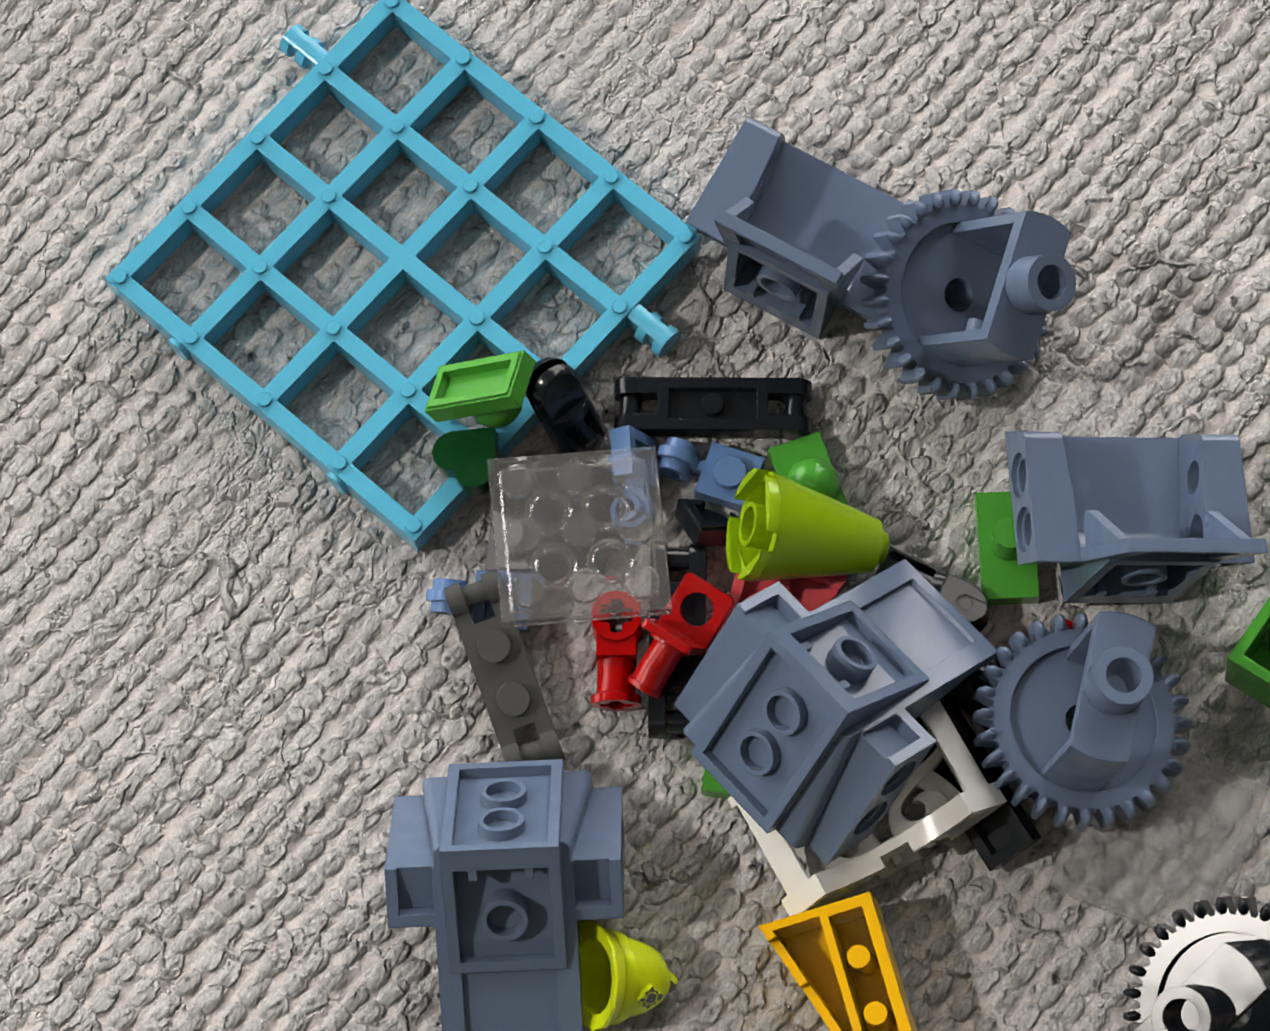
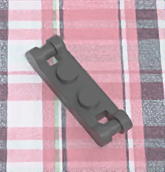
[443,569,566,762]

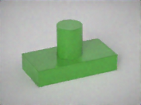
[974,491,1040,606]

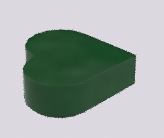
[432,427,499,495]

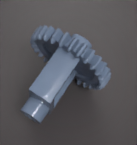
[860,189,1076,401]
[971,611,1192,832]

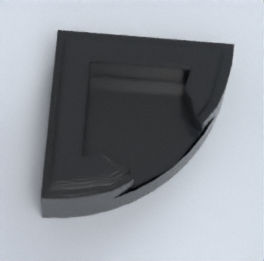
[674,499,739,548]

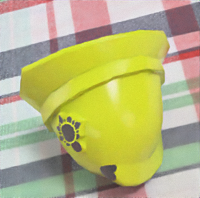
[579,920,678,1031]

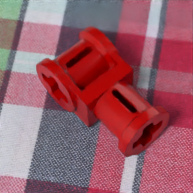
[591,591,643,711]

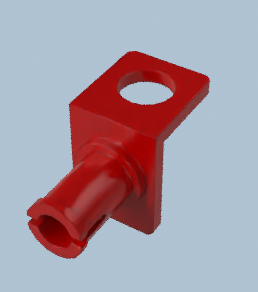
[627,573,735,699]

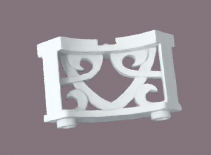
[727,700,1007,916]

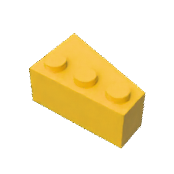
[758,891,917,1031]

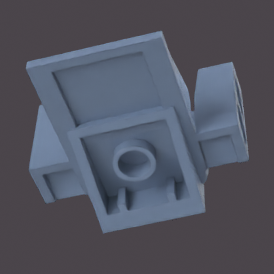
[685,116,912,339]
[1005,431,1268,603]
[674,559,997,865]
[384,759,625,1031]

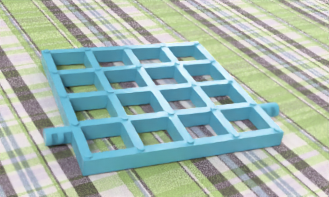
[105,0,701,552]

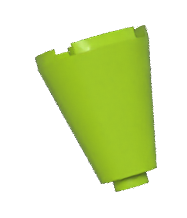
[726,468,889,582]

